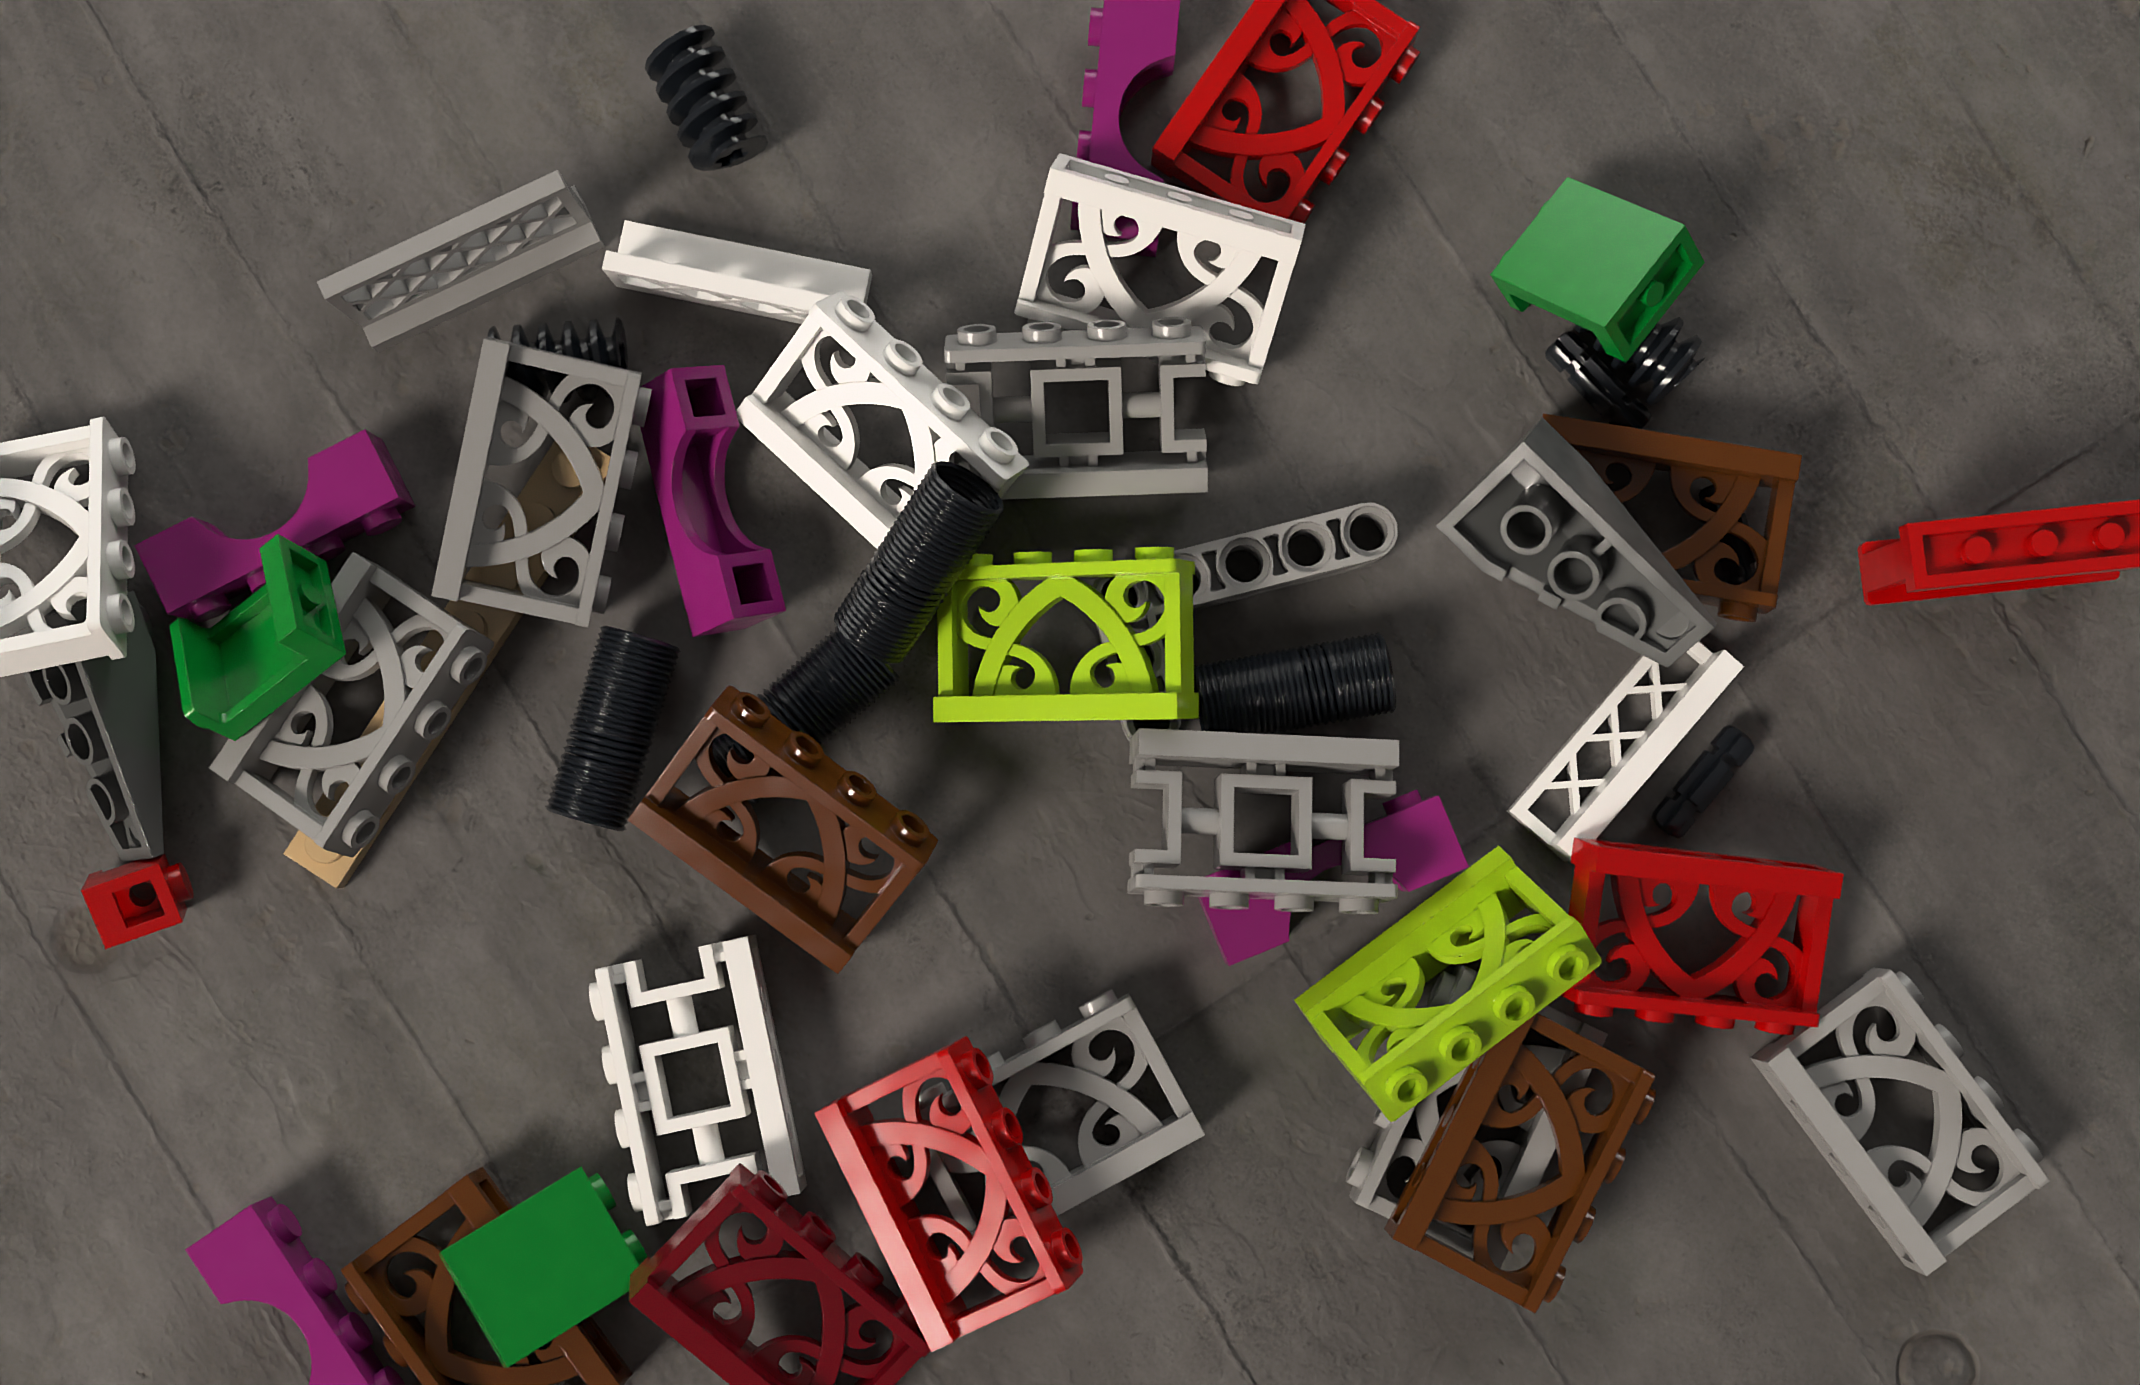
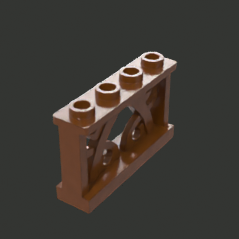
[1540,413,1802,622]
[628,685,938,974]
[1384,1013,1656,1313]
[341,1166,633,1385]

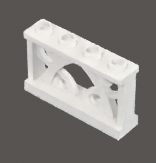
[1014,153,1306,386]
[736,291,1029,549]
[0,417,136,677]

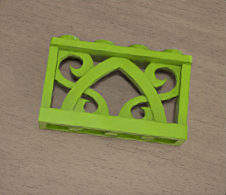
[933,547,1199,722]
[1294,845,1602,1122]

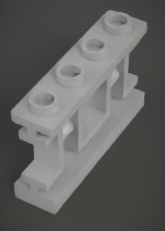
[944,317,1208,499]
[1127,728,1399,914]

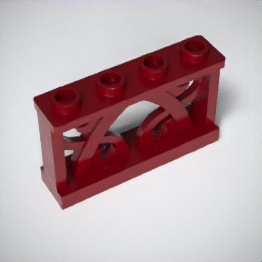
[629,1163,931,1385]

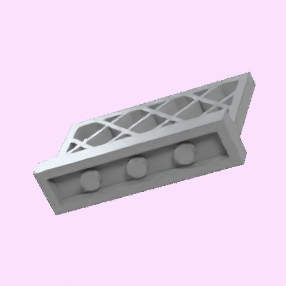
[317,170,605,353]

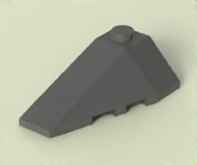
[1436,417,1717,668]
[10,591,164,861]

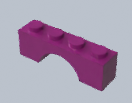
[1070,0,1180,257]
[640,365,786,637]
[134,429,416,623]
[1198,789,1469,966]
[185,1196,405,1385]

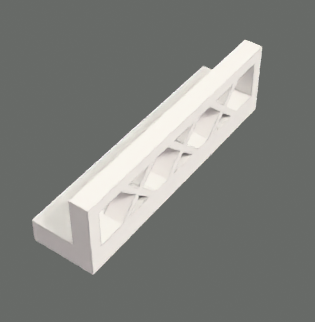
[602,220,873,324]
[1507,642,1744,861]

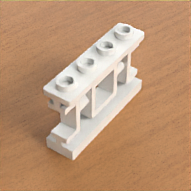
[589,934,807,1226]

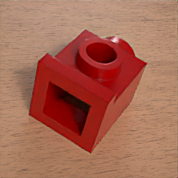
[81,853,194,949]

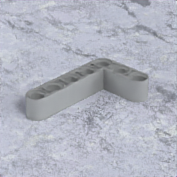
[1093,503,1398,741]

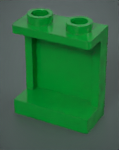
[1490,177,1705,362]
[169,534,346,741]
[438,1167,648,1368]

